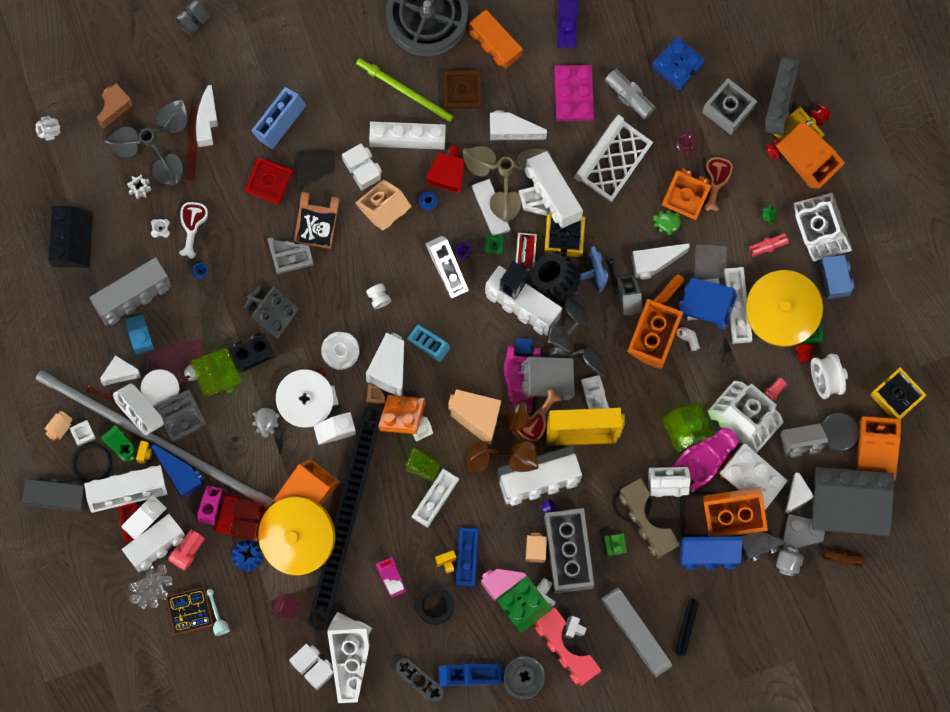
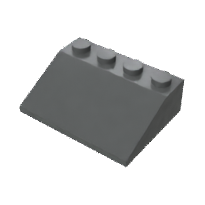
[812,467,894,536]

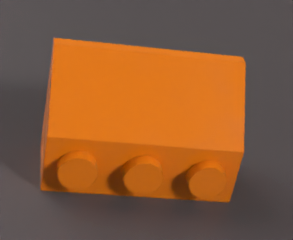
[627,299,683,370]

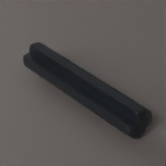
[675,599,699,656]

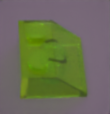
[662,403,714,452]

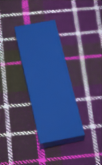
[456,527,479,587]

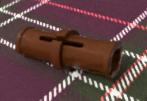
[823,548,864,568]

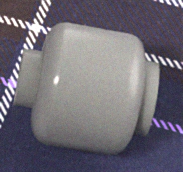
[776,546,804,576]

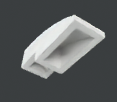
[196,85,218,147]

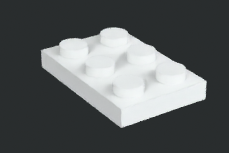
[720,443,788,510]

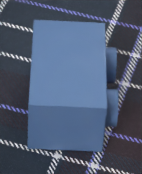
[820,255,854,299]

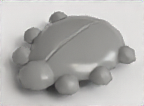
[253,407,280,438]

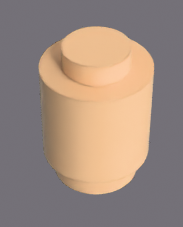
[45,411,73,441]

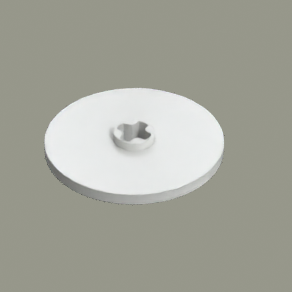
[276,370,334,427]

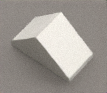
[100,355,141,386]
[784,473,814,514]

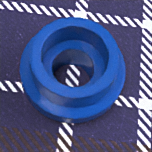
[419,192,438,211]

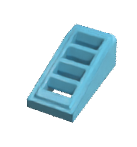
[407,324,450,362]

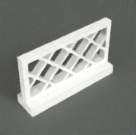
[573,115,653,202]

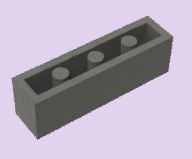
[765,57,800,135]

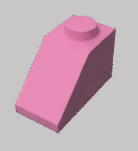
[481,569,526,602]

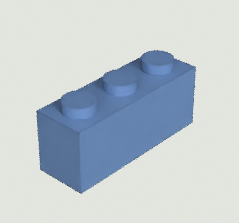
[251,87,307,149]

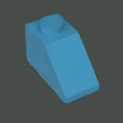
[125,314,154,355]

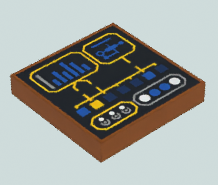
[166,587,213,635]

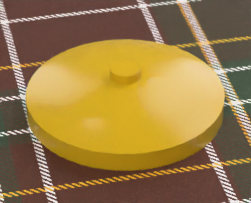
[746,270,823,347]
[258,496,335,575]

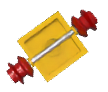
[766,105,830,159]

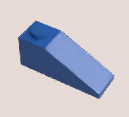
[151,444,203,498]

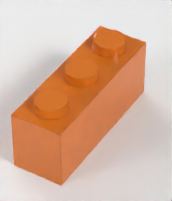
[469,10,523,69]

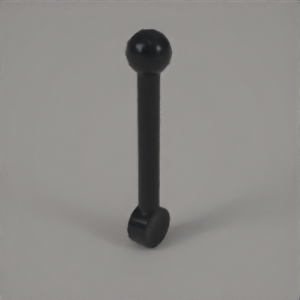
[607,258,619,296]

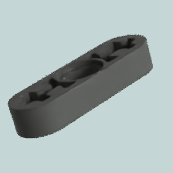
[396,658,444,703]

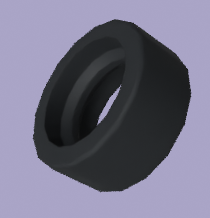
[417,586,454,625]

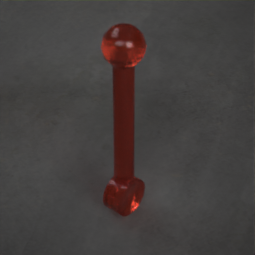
[86,385,118,406]

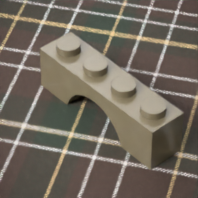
[618,478,680,559]

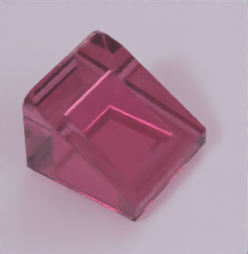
[271,595,299,621]

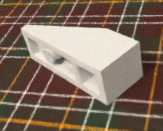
[489,110,547,140]
[425,236,469,298]
[631,243,690,280]

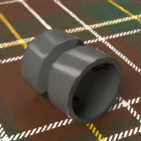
[175,0,210,35]

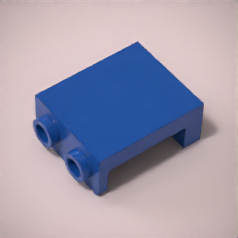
[678,277,737,329]

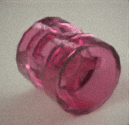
[675,131,696,154]

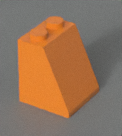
[273,459,341,506]

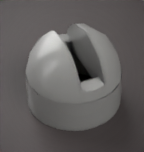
[184,364,201,381]

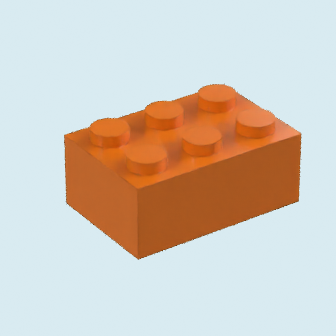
[703,487,768,537]

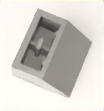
[780,424,828,458]

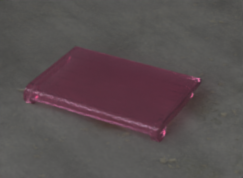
[144,340,209,384]

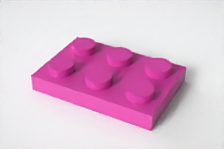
[554,65,594,121]

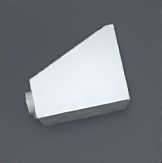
[366,333,404,396]

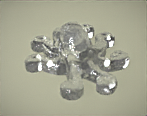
[128,564,173,609]

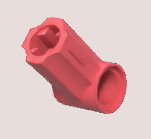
[168,529,205,571]

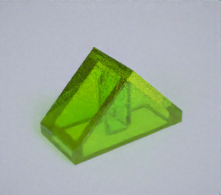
[406,448,441,482]

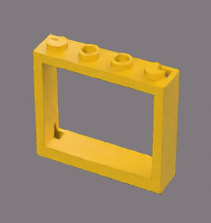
[546,408,625,446]

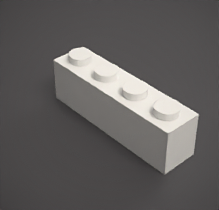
[369,122,446,150]
[525,151,583,228]
[84,465,168,513]

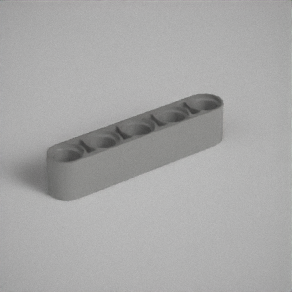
[601,587,672,678]

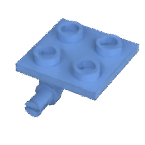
[573,246,608,295]

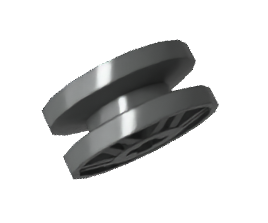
[503,656,546,700]

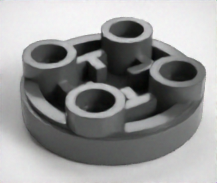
[821,413,859,452]

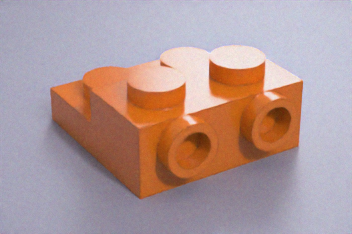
[662,168,712,220]

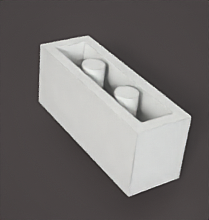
[122,514,186,572]

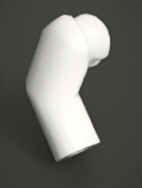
[676,327,700,351]

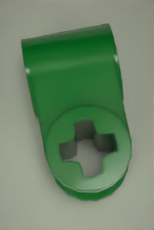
[101,425,137,462]

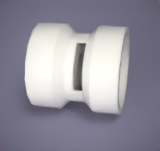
[366,283,391,309]

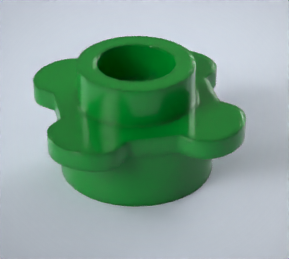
[763,204,777,225]
[484,234,504,254]

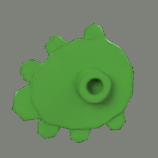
[653,209,681,235]

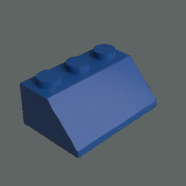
[680,536,742,570]

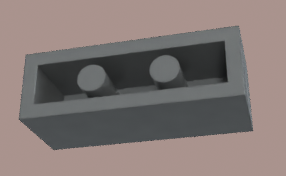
[22,477,86,512]

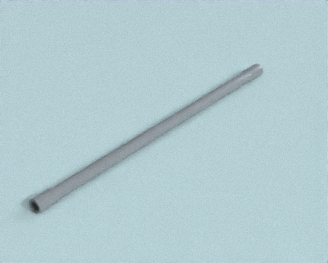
[36,370,274,509]

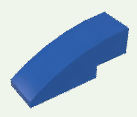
[439,664,503,687]

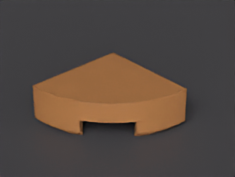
[366,383,386,405]

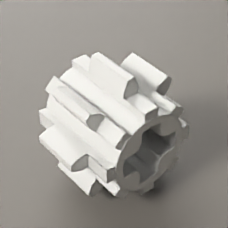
[36,116,60,141]
[127,175,151,200]

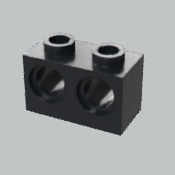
[499,261,529,300]
[230,333,275,373]

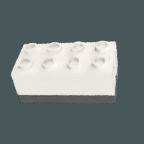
[497,446,582,506]

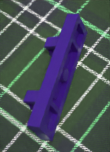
[557,0,578,48]

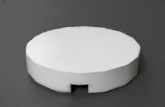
[321,332,359,370]
[140,369,179,407]

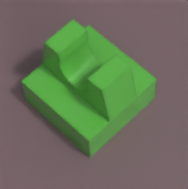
[604,533,627,556]

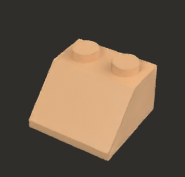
[355,179,411,230]

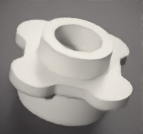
[151,219,170,238]

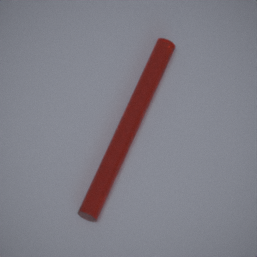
[187,106,199,180]

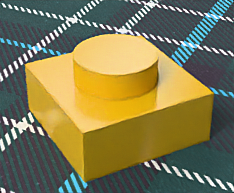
[136,441,152,465]

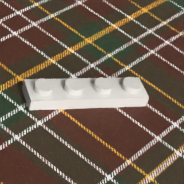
[724,267,753,344]

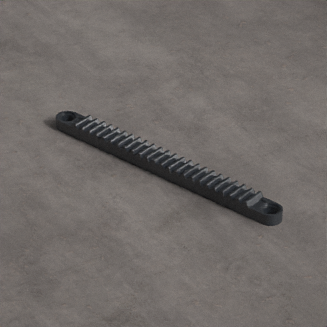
[309,405,382,631]

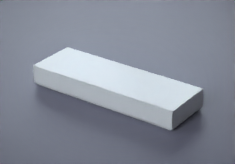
[472,179,510,236]
[412,469,459,528]

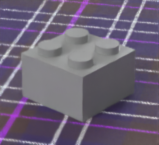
[702,78,757,135]

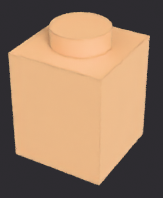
[525,533,547,563]

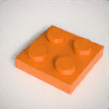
[378,395,426,434]

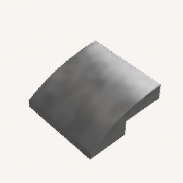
[154,389,207,443]

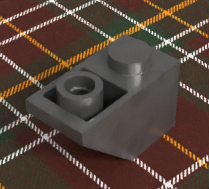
[742,532,784,562]

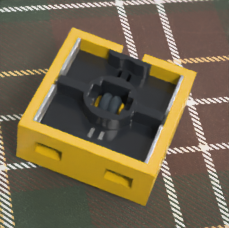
[544,214,585,257]
[870,367,927,419]

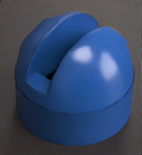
[192,263,208,279]

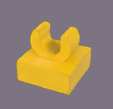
[435,550,456,573]

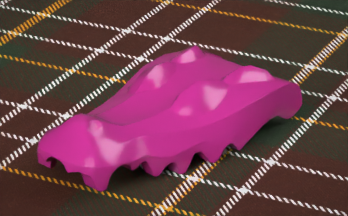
[504,346,541,415]
[672,428,739,493]

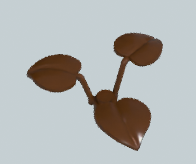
[465,400,539,473]

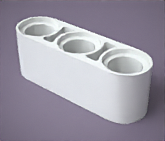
[113,384,163,435]

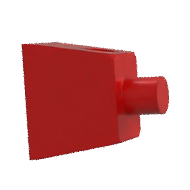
[426,146,464,194]

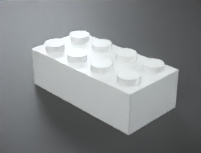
[485,266,562,336]

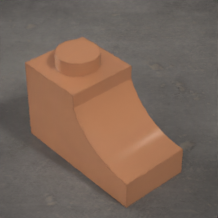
[97,83,133,129]

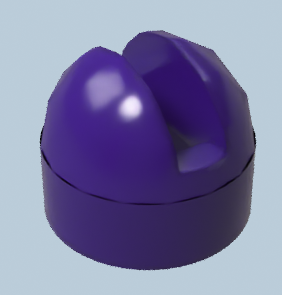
[455,243,471,259]
[540,499,557,515]

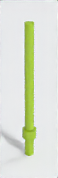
[356,58,454,122]

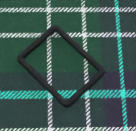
[681,492,715,537]

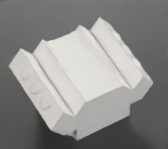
[794,193,852,262]
[708,381,783,453]

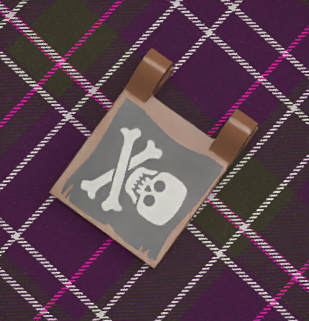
[294,192,340,249]

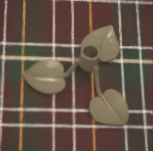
[463,146,551,222]

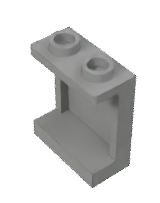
[521,357,575,400]

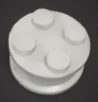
[811,353,848,399]

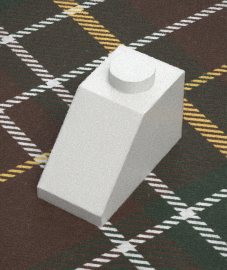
[314,412,356,445]
[121,495,167,540]

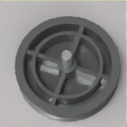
[386,0,468,57]

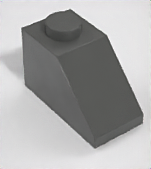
[616,274,643,316]

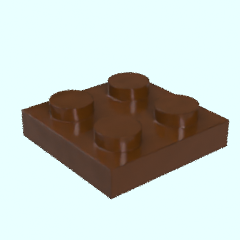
[443,70,482,109]

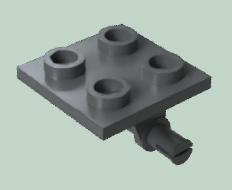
[241,286,299,339]

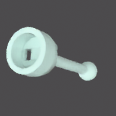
[206,589,230,636]

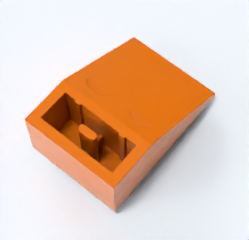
[776,121,845,189]
[857,416,901,480]

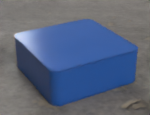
[515,338,532,355]

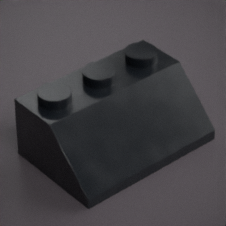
[49,206,93,268]

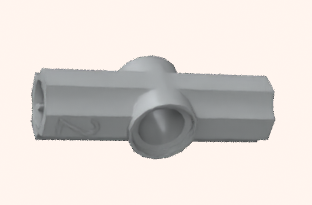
[605,69,656,119]

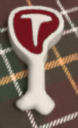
[179,202,208,259]

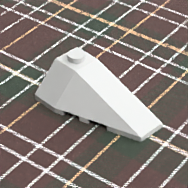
[327,620,370,703]

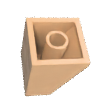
[448,390,501,445]

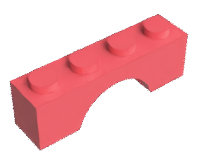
[534,607,602,687]

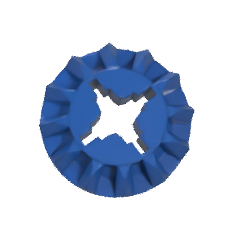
[232,540,263,571]

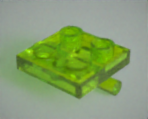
[190,348,241,397]

